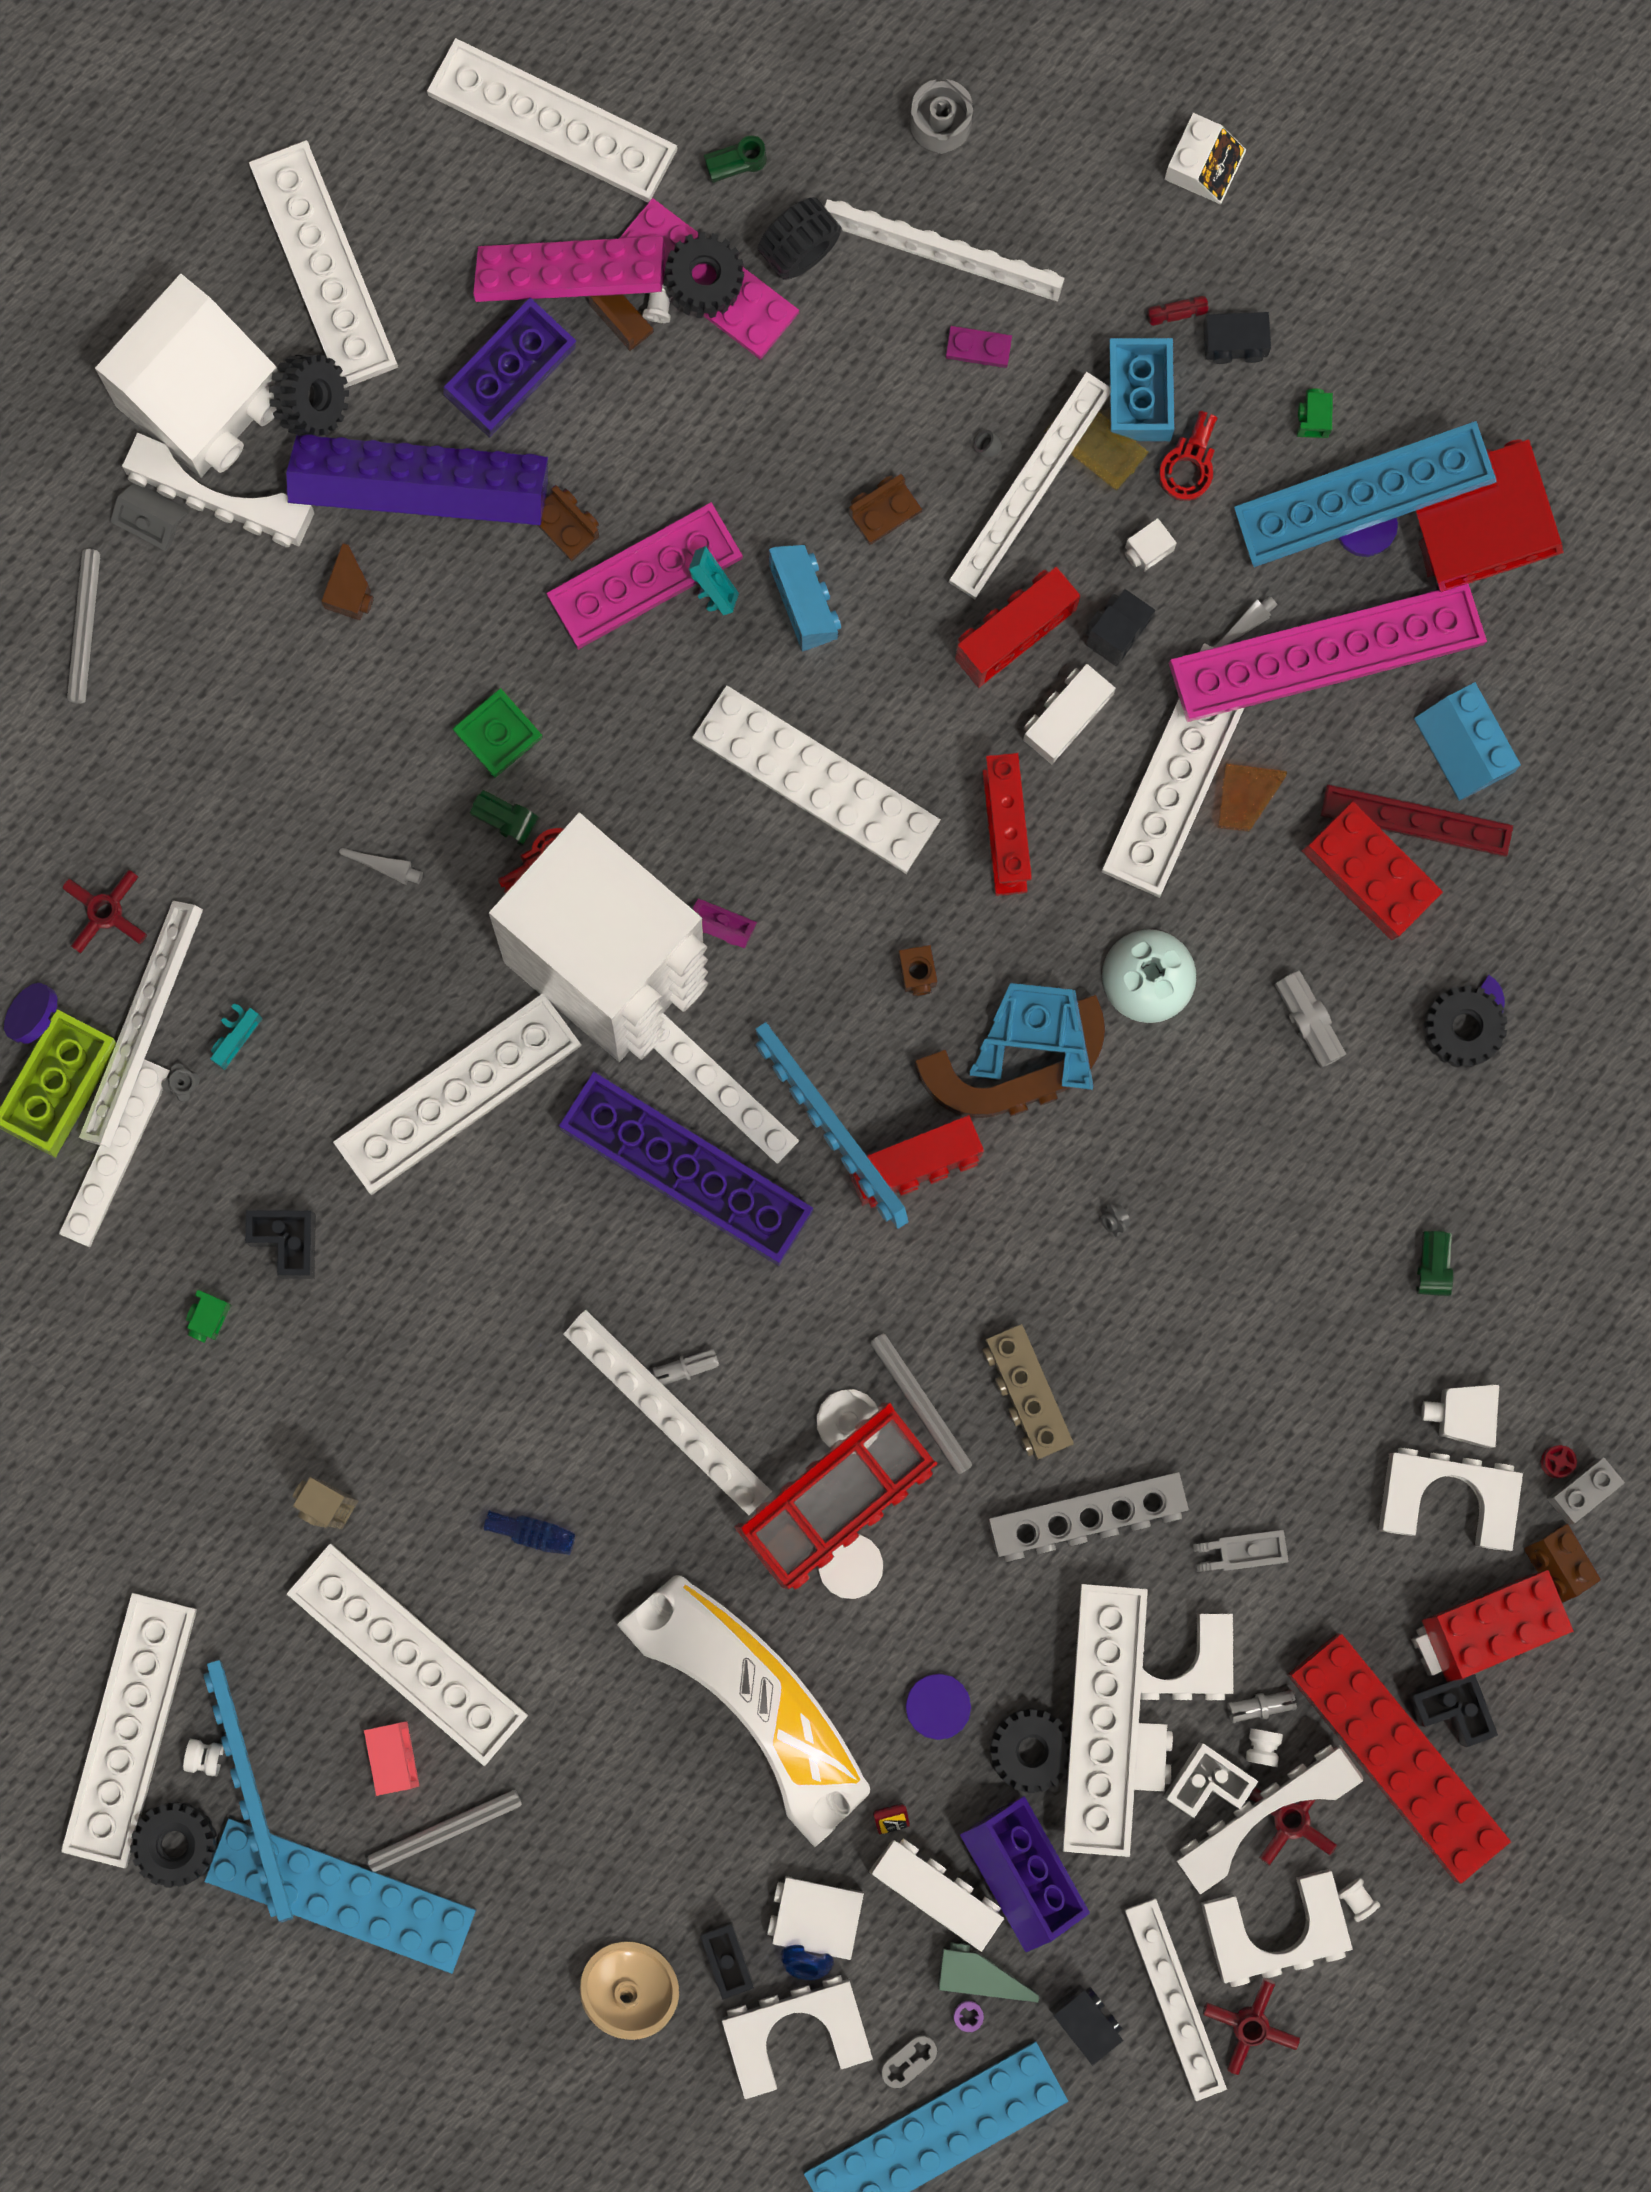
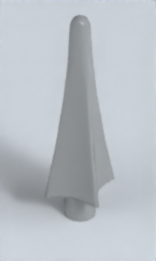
[1213,596,1277,648]
[339,848,423,885]

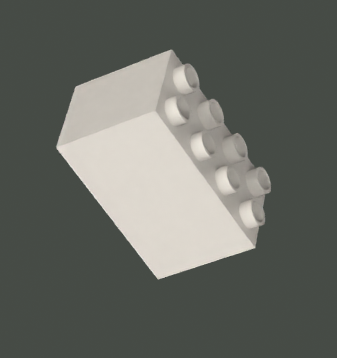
[489,813,708,1062]

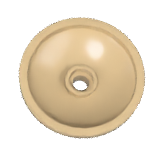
[580,1942,679,2040]

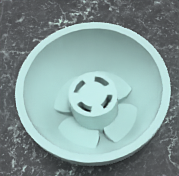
[1102,929,1196,1023]

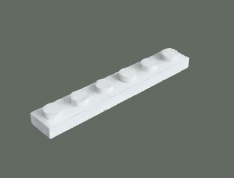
[59,1059,171,1247]
[1124,1898,1227,2101]

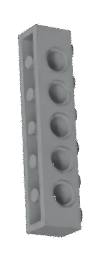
[988,1472,1189,1562]

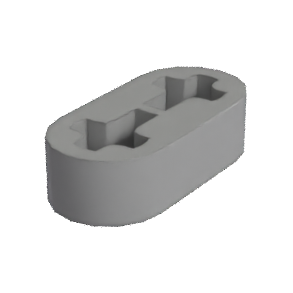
[881,2035,937,2088]

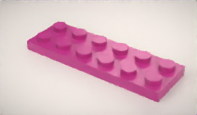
[619,198,799,360]
[473,236,665,302]
[546,502,743,650]

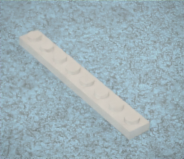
[825,199,1064,302]
[949,372,1110,599]
[79,901,203,1147]
[654,1013,799,1164]
[563,1310,772,1515]

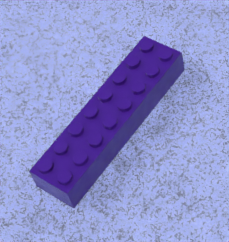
[286,435,548,525]
[559,1072,814,1266]

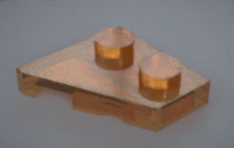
[1218,764,1287,832]

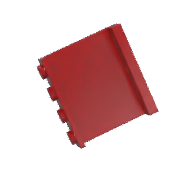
[1416,439,1564,592]

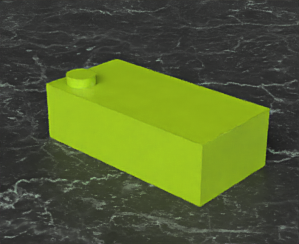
[0,1009,116,1158]

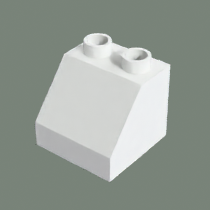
[95,274,279,478]

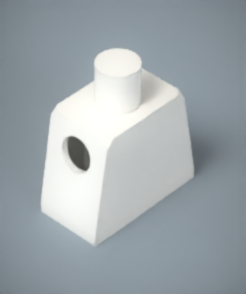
[1421,1385,1499,1448]

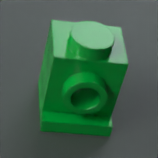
[1297,389,1333,438]
[186,1290,231,1343]

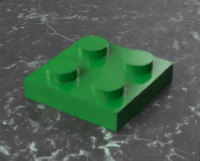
[453,688,543,778]

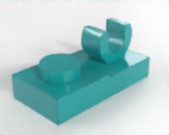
[689,546,739,616]
[210,1004,263,1070]

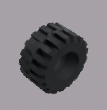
[757,197,842,280]

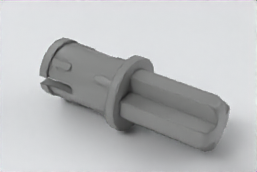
[653,1349,719,1385]

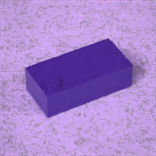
[443,297,576,438]
[960,1796,1090,1952]

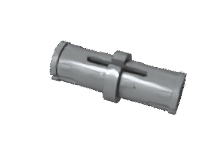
[1227,1689,1297,1723]

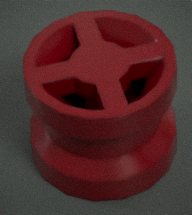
[1540,1445,1577,1478]

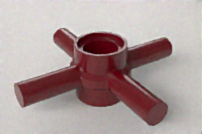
[62,869,147,954]
[1248,1787,1337,1866]
[1202,1978,1300,2075]

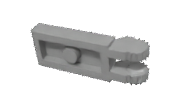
[1193,1530,1288,1572]

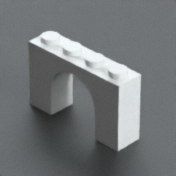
[1378,1448,1523,1551]
[1140,1614,1233,1700]
[1201,1869,1353,1987]
[722,1975,873,2099]

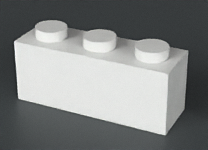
[1023,664,1116,764]

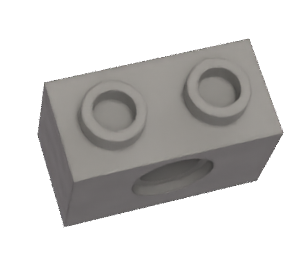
[1547,1457,1625,1524]

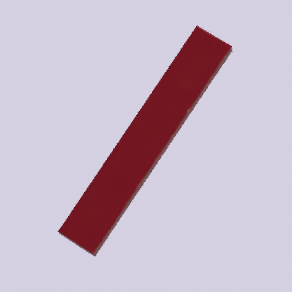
[1320,784,1514,857]

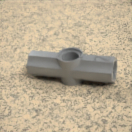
[1275,971,1346,1068]

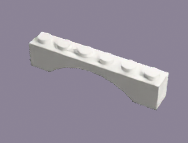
[122,433,314,547]
[1177,1745,1363,1894]

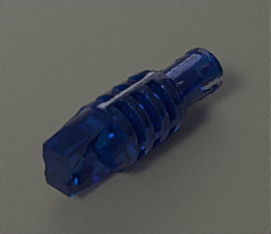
[484,1510,576,1555]

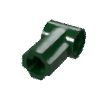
[704,135,767,183]
[470,790,539,846]
[1416,1231,1453,1297]

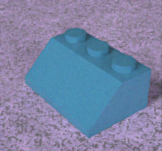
[1109,338,1174,441]
[769,545,841,652]
[1414,682,1521,801]

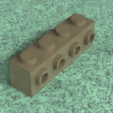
[982,1324,1074,1460]
[292,1477,358,1529]

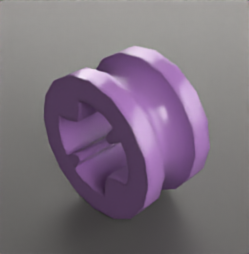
[953,2001,984,2032]

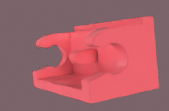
[364,1721,419,1796]

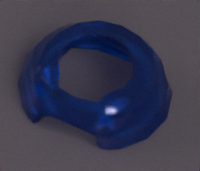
[780,1945,834,1980]

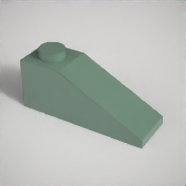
[938,1942,1039,2002]

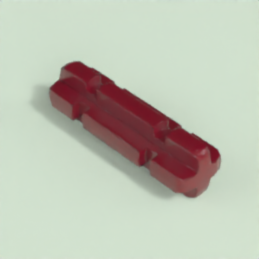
[1147,296,1209,326]

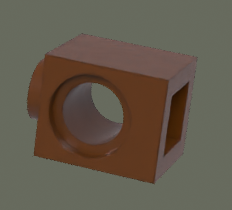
[898,945,937,996]

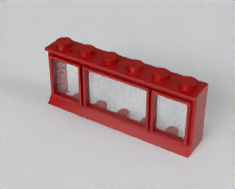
[734,1402,938,1590]

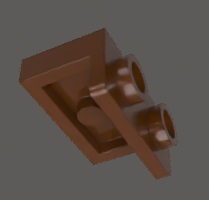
[1524,1523,1601,1603]

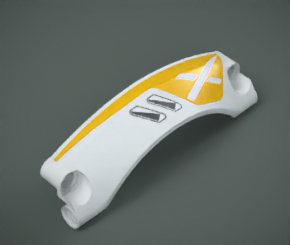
[617,1575,870,1847]

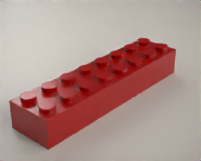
[1287,1633,1511,1884]

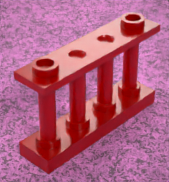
[982,753,1032,896]

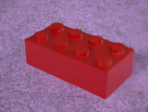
[955,566,1081,688]
[1302,801,1443,941]
[849,1115,984,1208]
[1422,1570,1574,1682]

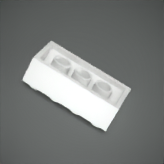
[869,1839,1004,1952]

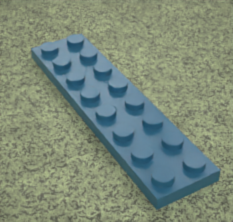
[1234,421,1497,567]
[205,1818,476,1974]
[804,2041,1069,2192]

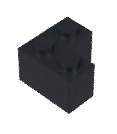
[1086,589,1156,667]
[245,1210,316,1279]
[1407,1674,1498,1747]
[1049,1984,1124,2066]

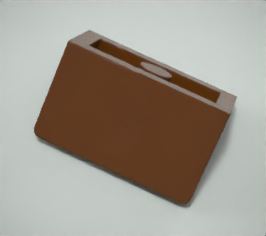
[588,294,654,351]

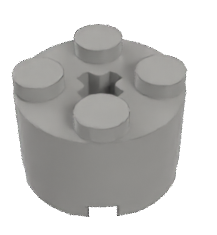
[910,79,973,154]

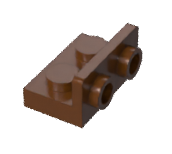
[849,474,922,545]
[537,485,599,562]

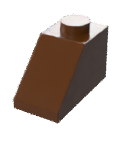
[321,543,374,620]

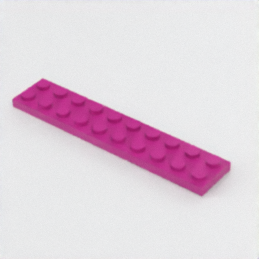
[1169,584,1487,722]

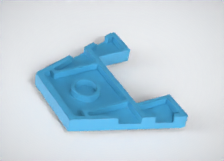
[970,983,1093,1090]

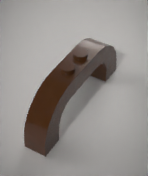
[914,995,1105,1118]

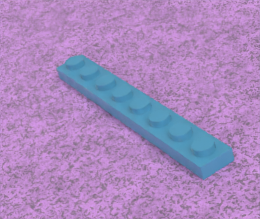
[756,1023,909,1229]
[203,1660,294,1923]

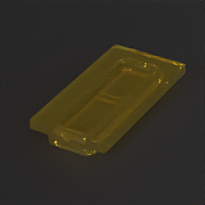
[1044,411,1149,491]

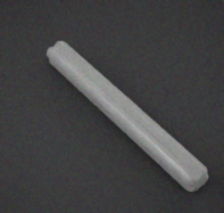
[67,549,100,704]
[871,1333,972,1474]
[367,1790,522,1872]

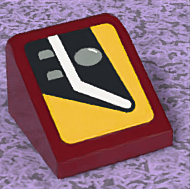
[873,1803,910,1835]

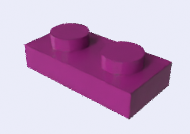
[946,326,1012,368]
[692,898,757,949]

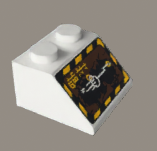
[1164,113,1246,204]

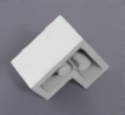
[1163,1742,1258,1818]

